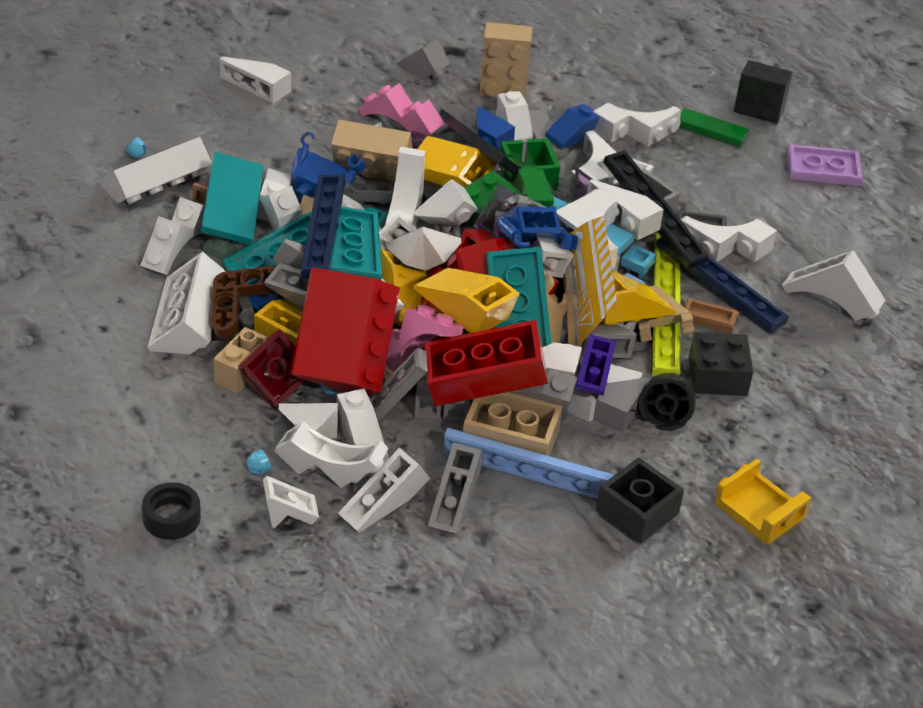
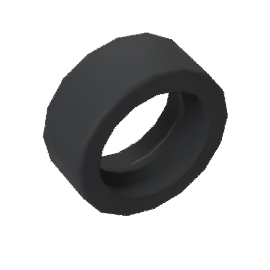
[142,482,201,540]

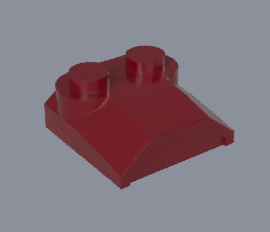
[238,328,306,408]

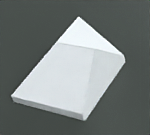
[386,227,461,271]
[279,403,338,439]

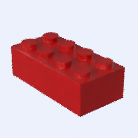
[424,320,548,407]

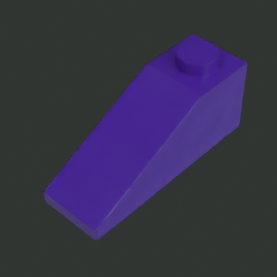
[576,334,616,396]

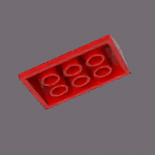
[290,267,400,397]

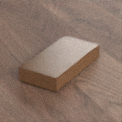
[684,298,739,334]

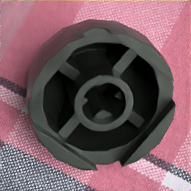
[639,373,696,431]

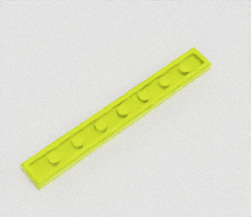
[652,233,680,376]

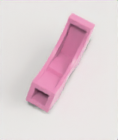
[358,83,445,142]
[386,305,464,373]

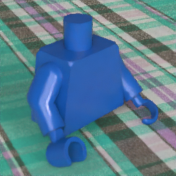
[291,132,366,204]
[496,206,578,250]

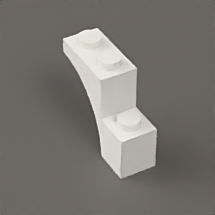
[593,103,681,147]
[569,130,617,199]
[140,197,206,275]
[681,216,777,263]
[274,421,388,488]

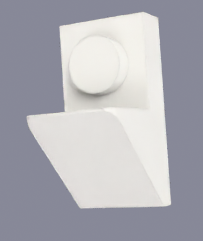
[263,476,319,529]

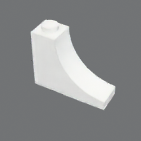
[385,147,426,227]
[557,188,618,269]
[782,250,885,321]

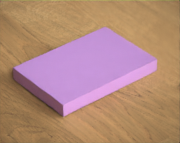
[787,145,863,186]

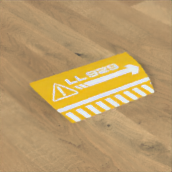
[563,216,617,347]

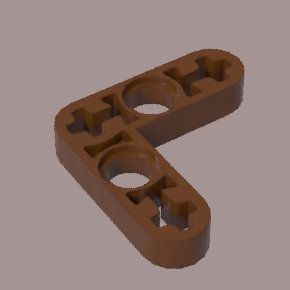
[211,265,277,339]

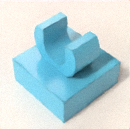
[621,244,657,279]

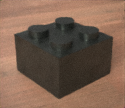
[734,60,793,124]
[689,332,753,396]
[596,457,684,543]

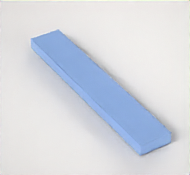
[443,428,614,499]

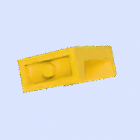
[714,459,811,546]

